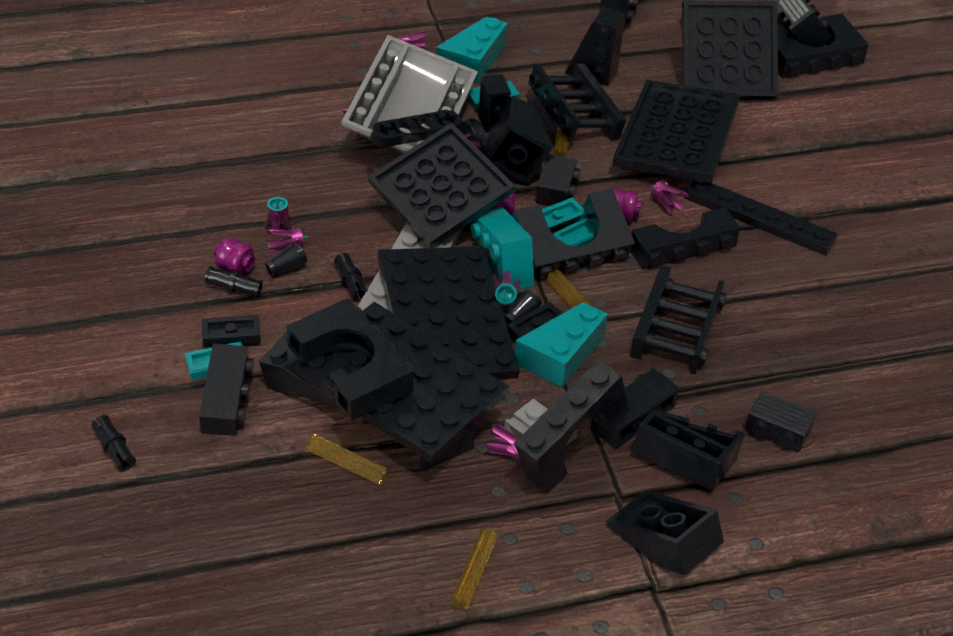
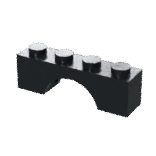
[631,207,740,270]

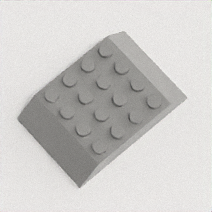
[341,35,478,153]

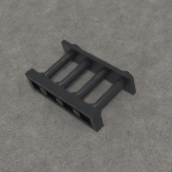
[528,63,627,141]
[630,265,727,375]

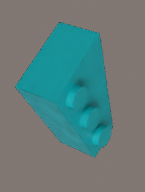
[436,17,508,83]
[470,207,534,290]
[514,302,608,388]

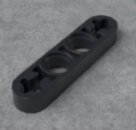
[370,110,461,147]

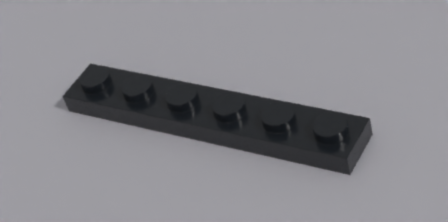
[684,180,838,256]

